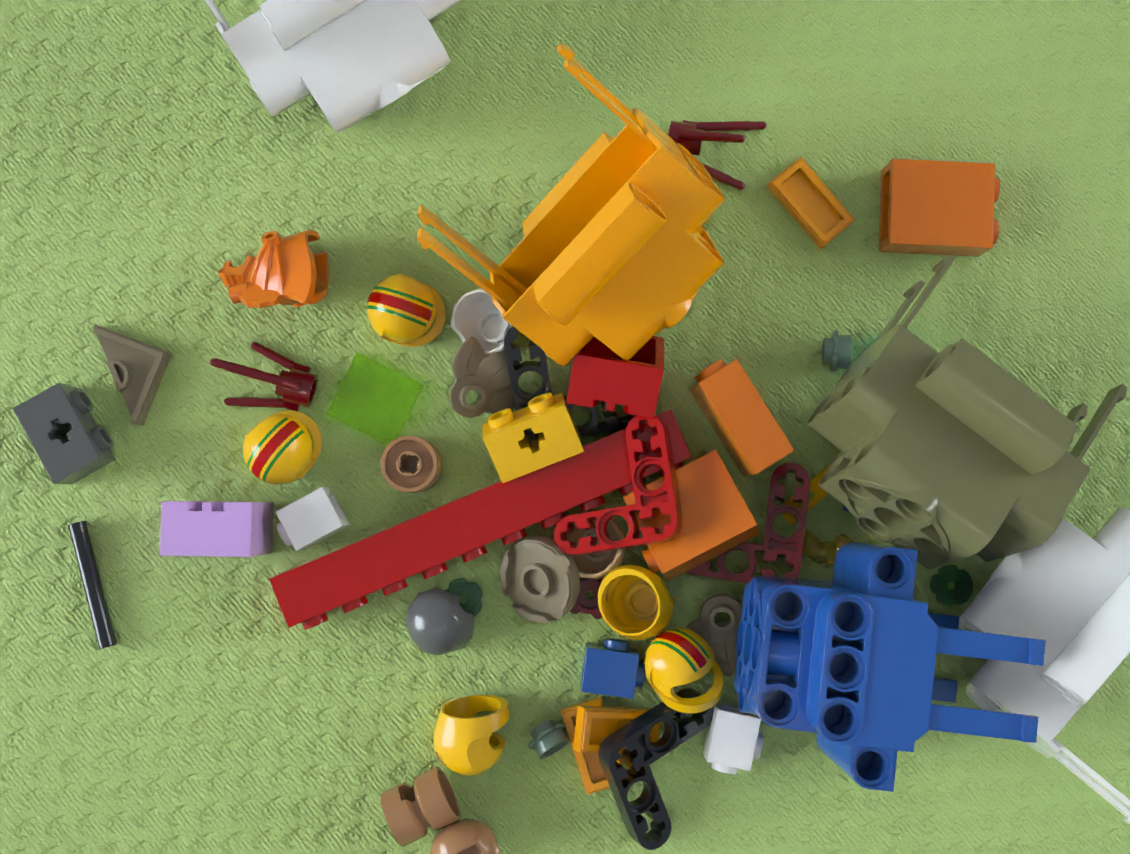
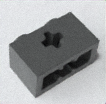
[13,383,116,485]

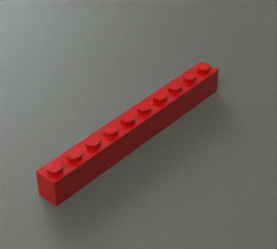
[269,410,691,630]

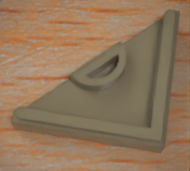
[93,325,172,426]

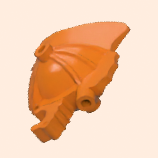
[218,230,329,308]

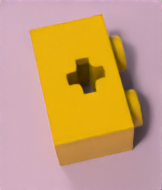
[482,393,584,484]

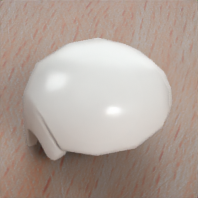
[451,288,518,356]

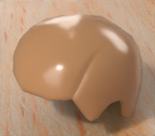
[430,819,500,854]

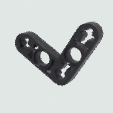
[504,324,637,439]
[598,688,714,850]

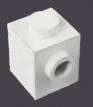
[276,487,350,551]
[702,703,763,774]

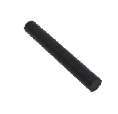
[68,521,117,649]

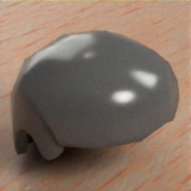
[405,588,475,655]

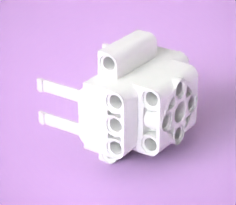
[205,0,462,133]
[958,507,1130,824]

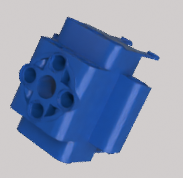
[734,542,1046,792]

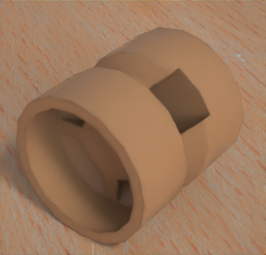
[380,435,443,493]
[381,766,461,846]

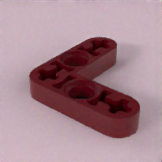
[685,463,810,584]

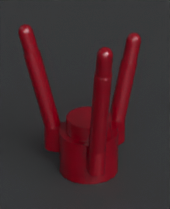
[668,120,766,190]
[210,342,318,412]

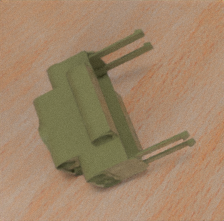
[807,254,1127,569]

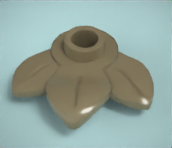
[449,337,520,418]
[686,594,742,676]

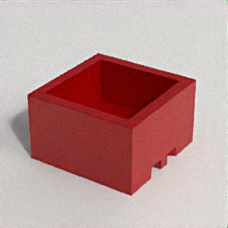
[566,336,664,418]

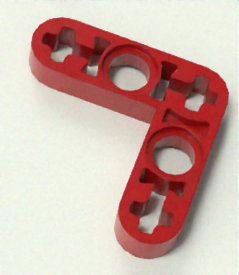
[554,416,682,555]

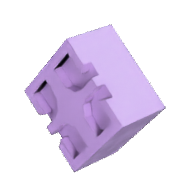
[160,501,274,557]

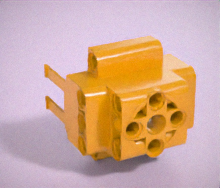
[417,44,726,366]

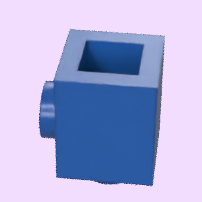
[581,638,645,699]

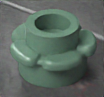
[822,330,851,372]
[528,720,570,759]

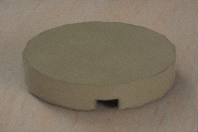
[500,536,580,624]

